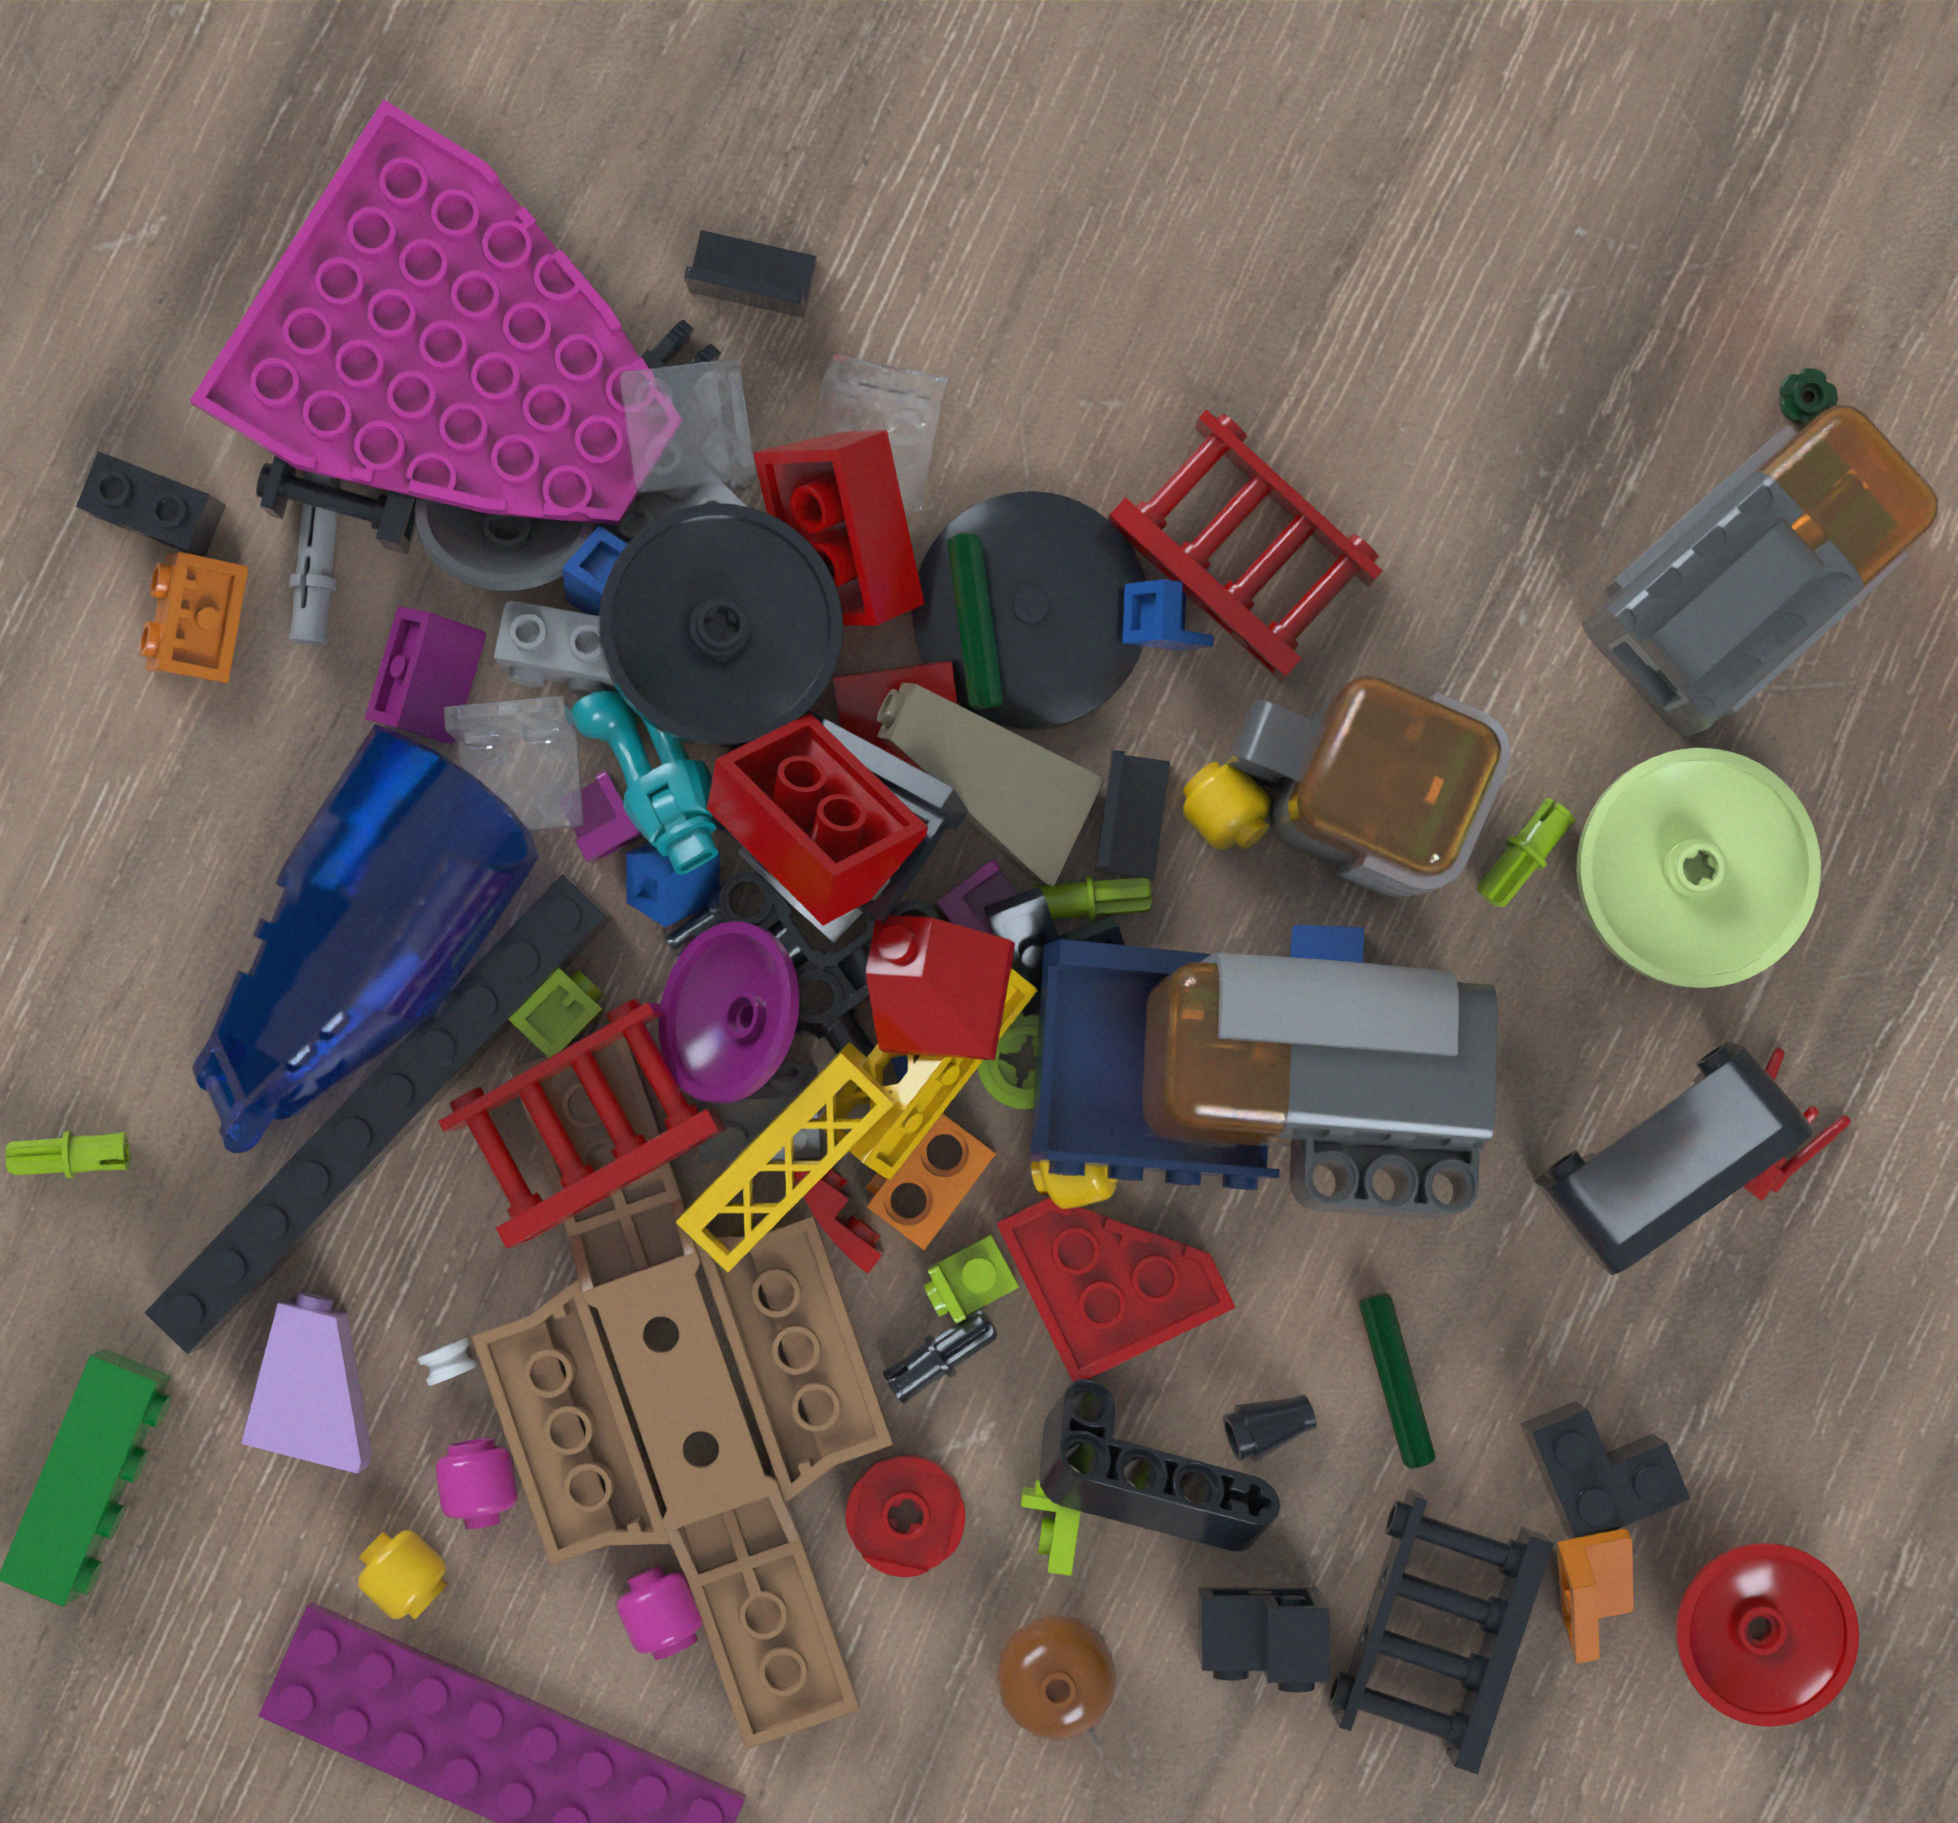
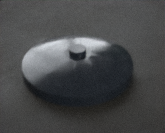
[912,491,1146,730]
[598,503,843,748]

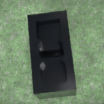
[76,451,226,557]

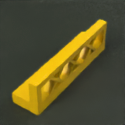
[820,968,1037,1180]
[675,1042,897,1273]

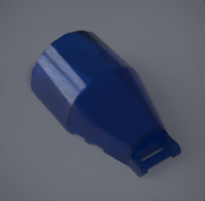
[192,724,539,1153]

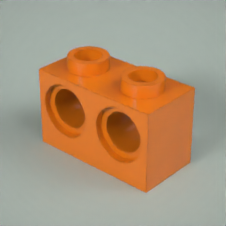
[865,1112,996,1250]

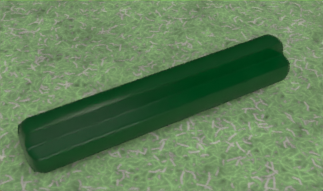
[947,532,1003,710]
[1359,1293,1436,1469]

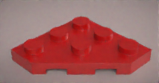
[996,1197,1236,1382]

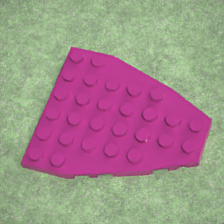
[190,99,682,525]

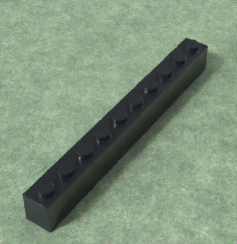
[144,874,614,1354]

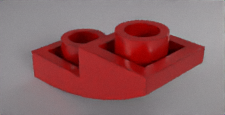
[795,1159,884,1274]

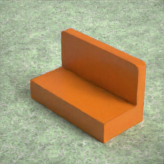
[1557,1529,1634,1664]

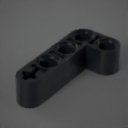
[1039,1379,1280,1552]

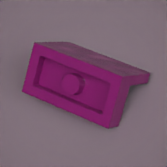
[364,606,486,744]

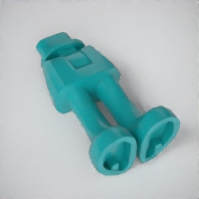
[571,691,718,875]

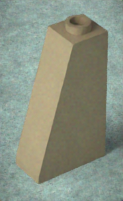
[877,683,1105,887]

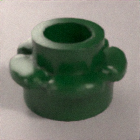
[1779,368,1838,427]

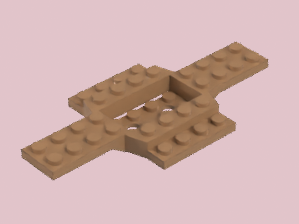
[472,1037,893,1750]

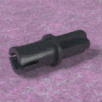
[883,1310,997,1404]

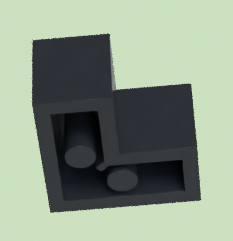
[1521,1401,1690,1539]
[1198,1587,1330,1693]

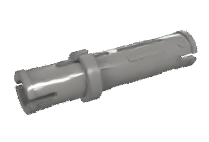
[288,471,341,646]

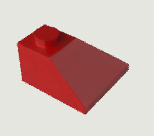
[866,915,1015,1061]

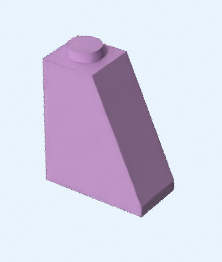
[241,1291,372,1474]

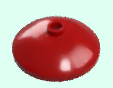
[1675,1542,1859,1727]

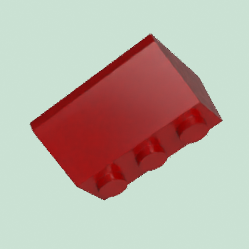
[753,430,924,626]
[707,713,928,926]

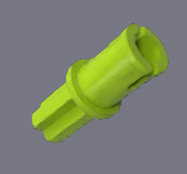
[1477,798,1576,908]
[1033,875,1152,923]
[5,1131,130,1178]

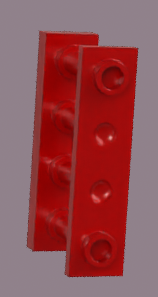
[1108,409,1383,682]
[438,998,728,1249]

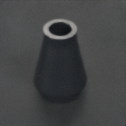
[1223,1394,1317,1462]

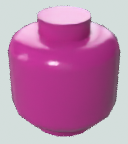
[435,1438,518,1529]
[616,1565,703,1660]

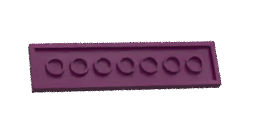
[258,1602,746,1823]

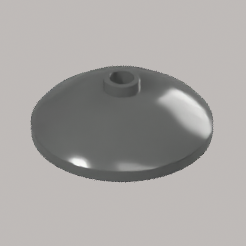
[415,497,596,591]

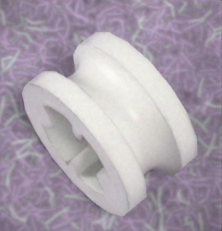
[417,1338,479,1386]

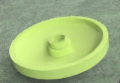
[1576,748,1821,988]

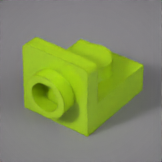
[508,968,605,1058]
[923,1233,1019,1324]
[1021,1480,1081,1576]

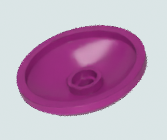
[658,922,799,1103]

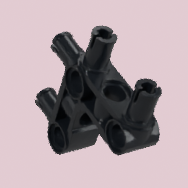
[664,872,942,1058]

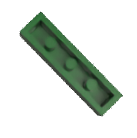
[0,1349,172,1607]

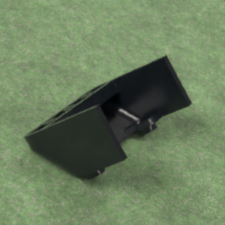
[1534,1042,1814,1275]

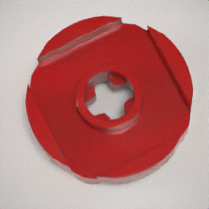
[846,1454,966,1577]

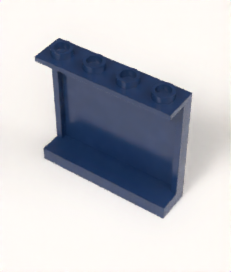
[1030,939,1280,1190]

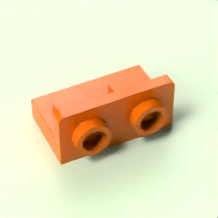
[140,552,249,683]

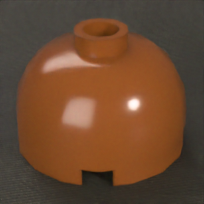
[997,1615,1117,1741]

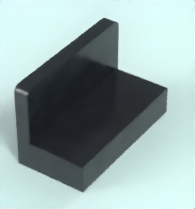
[684,230,817,318]
[1094,750,1170,880]

